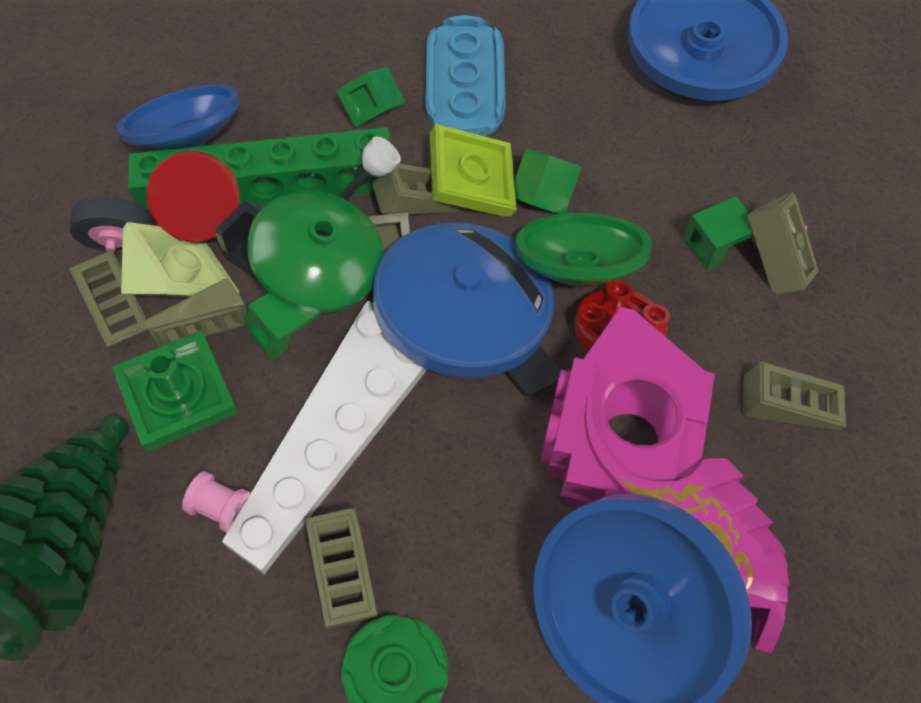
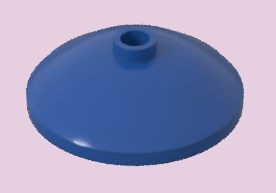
[116,84,241,151]

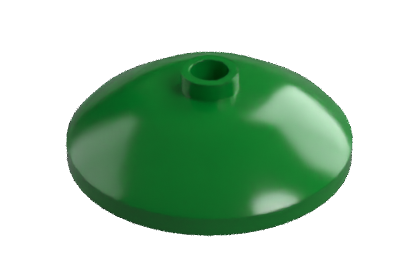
[247,190,384,313]
[516,213,652,286]

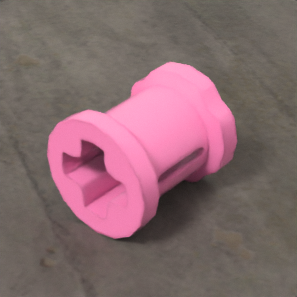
[182,471,250,533]

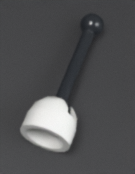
[339,136,401,200]

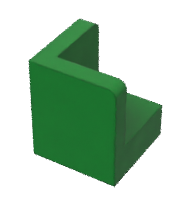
[336,67,405,128]
[514,148,582,214]
[684,197,754,270]
[245,293,320,360]

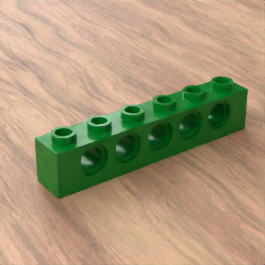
[128,127,390,212]

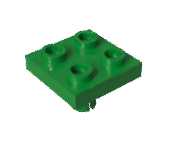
[112,330,238,453]

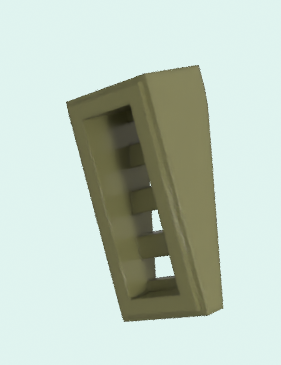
[373,163,467,214]
[69,250,148,349]
[144,278,247,348]
[742,361,846,431]
[306,508,378,629]

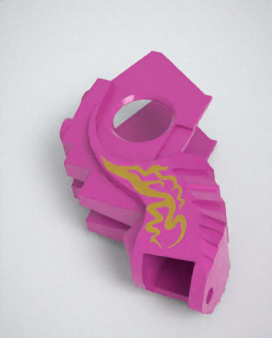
[540,307,789,654]

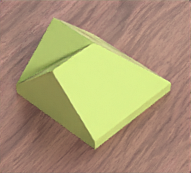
[121,222,240,297]

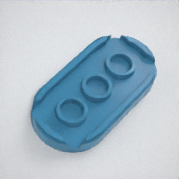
[426,15,506,136]

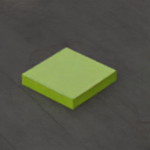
[430,124,517,216]

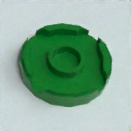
[341,616,448,703]

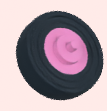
[70,197,155,252]

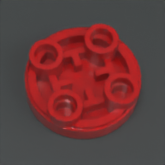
[146,151,240,242]
[574,280,670,352]

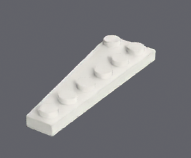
[222,301,428,574]

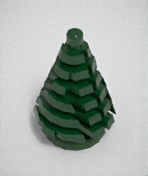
[0,415,129,661]

